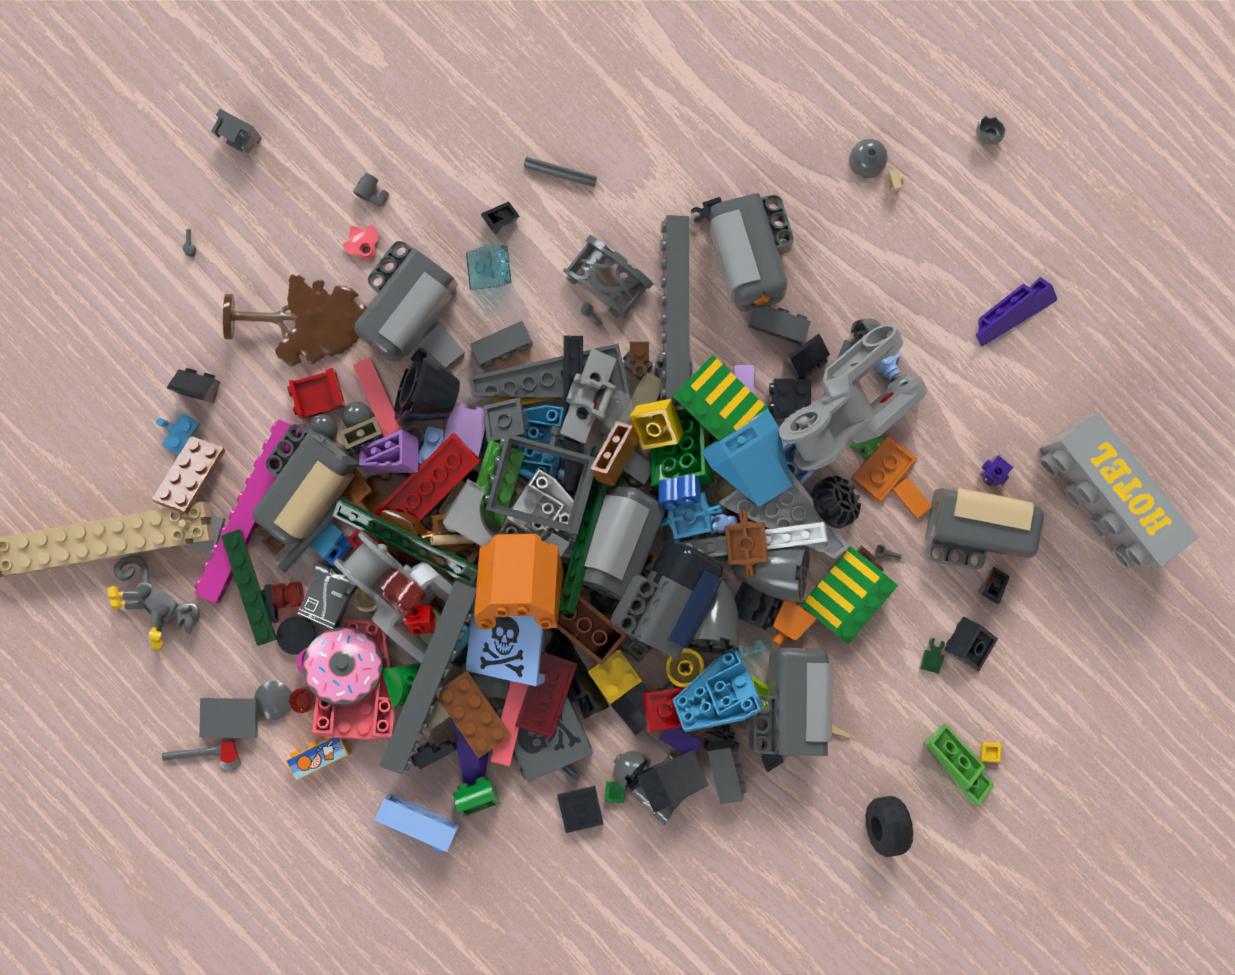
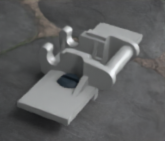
[559,348,617,444]

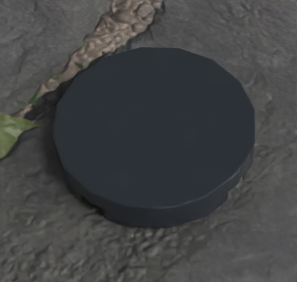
[276,616,316,655]

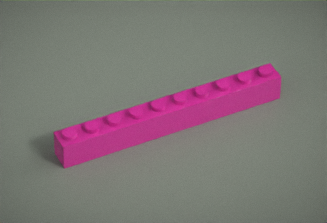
[194,419,302,604]

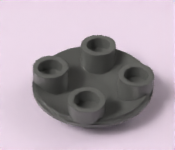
[254,681,293,720]

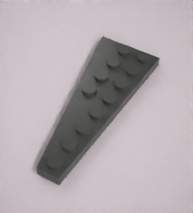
[468,343,631,400]

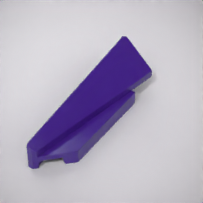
[976,277,1057,346]

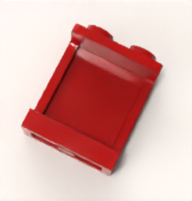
[287,368,346,419]

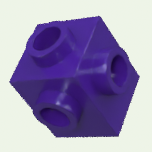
[980,455,1013,486]

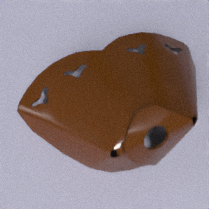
[380,510,427,568]

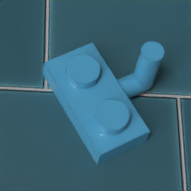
[156,413,200,455]

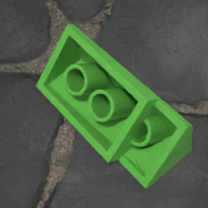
[923,723,994,807]

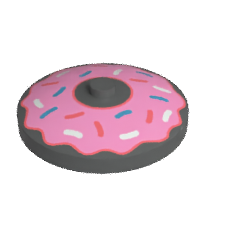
[303,627,383,706]

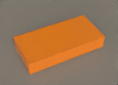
[892,477,932,519]

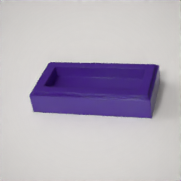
[659,728,702,754]

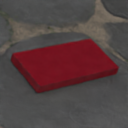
[515,651,578,738]

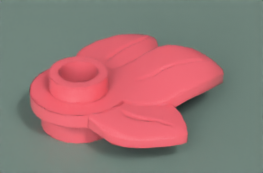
[342,225,379,260]

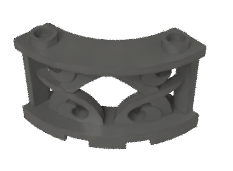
[563,235,654,319]

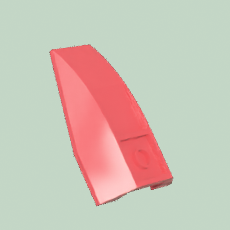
[312,619,395,740]

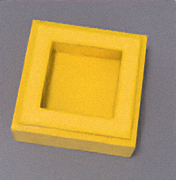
[980,742,1002,763]

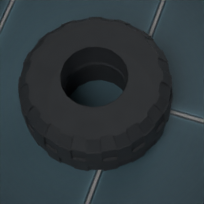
[865,796,914,857]

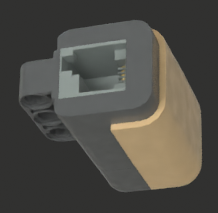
[252,424,359,544]
[926,488,1044,569]

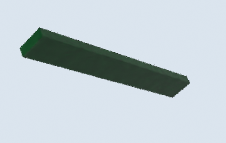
[559,476,608,614]
[333,498,478,586]

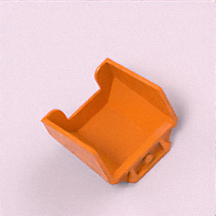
[474,534,563,630]

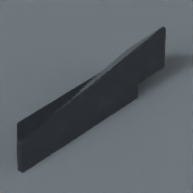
[546,628,609,719]

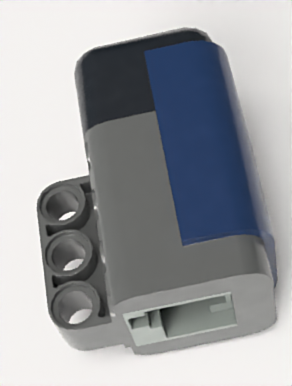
[611,539,723,659]

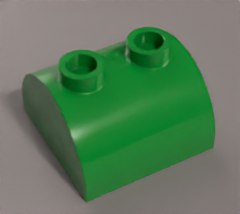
[382,663,421,707]
[453,777,501,816]

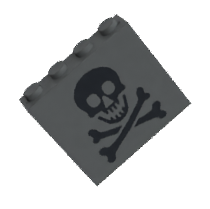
[497,694,594,782]

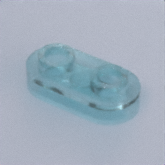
[737,639,770,658]

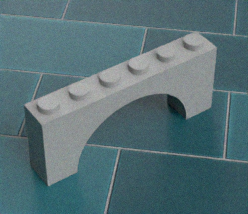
[443,479,569,557]

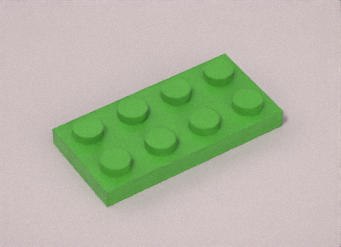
[476,441,525,526]

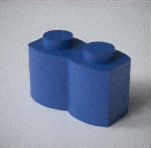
[659,475,701,510]

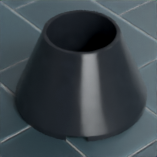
[394,347,460,422]

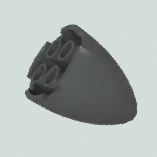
[730,545,810,603]
[688,575,740,654]

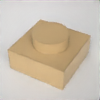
[886,169,903,193]

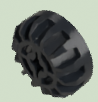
[812,475,861,529]

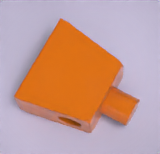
[772,600,817,646]

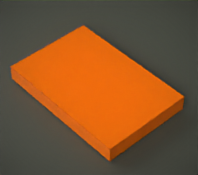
[851,435,917,503]

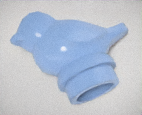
[874,353,901,381]
[707,514,738,534]

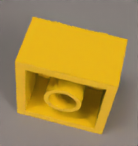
[630,399,684,450]
[588,648,642,704]

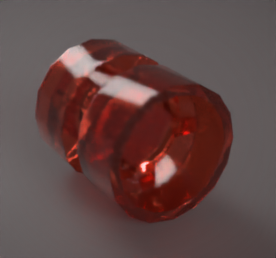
[271,582,304,609]
[289,686,316,714]

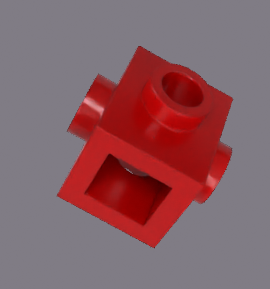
[404,605,436,635]

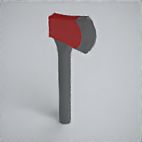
[162,740,241,770]

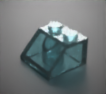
[466,244,512,290]

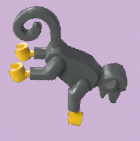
[107,555,200,652]

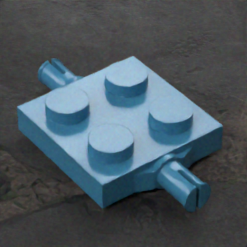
[660,493,722,540]

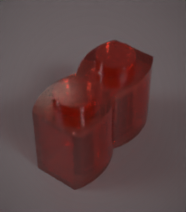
[379,568,426,614]

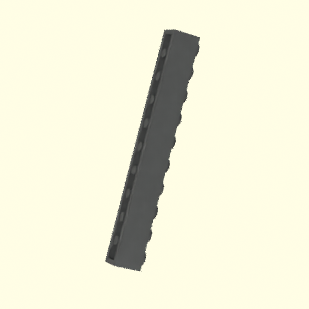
[660,215,690,406]
[380,580,476,775]

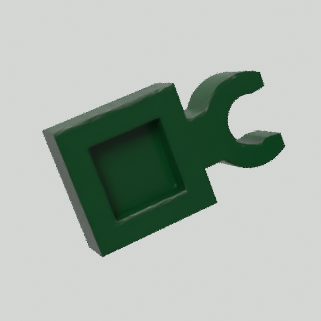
[919,638,945,674]

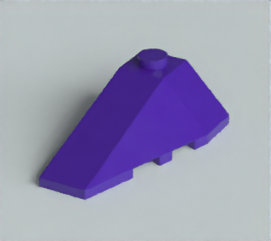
[452,704,492,786]

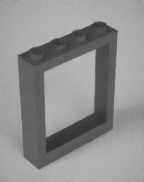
[483,434,596,535]

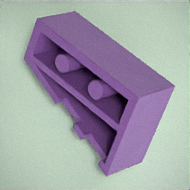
[359,429,418,473]

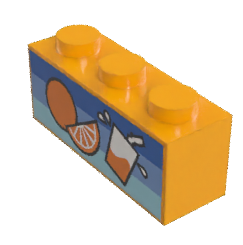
[285,736,351,781]

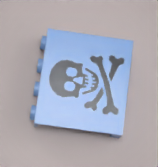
[466,604,545,686]

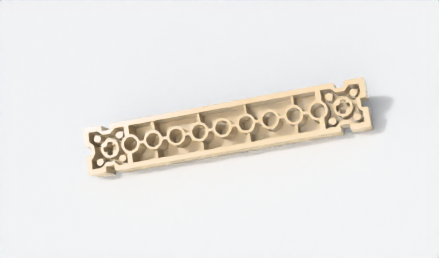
[0,502,215,578]

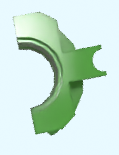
[849,434,886,460]

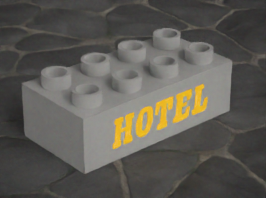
[1039,412,1199,569]

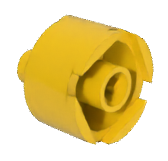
[665,648,705,687]

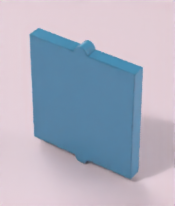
[310,522,344,560]

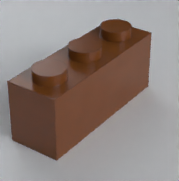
[590,421,640,486]

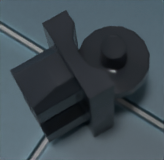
[704,724,740,750]

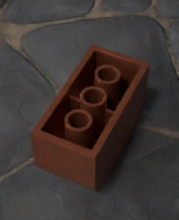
[557,589,627,665]

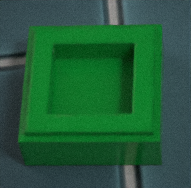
[605,781,625,803]

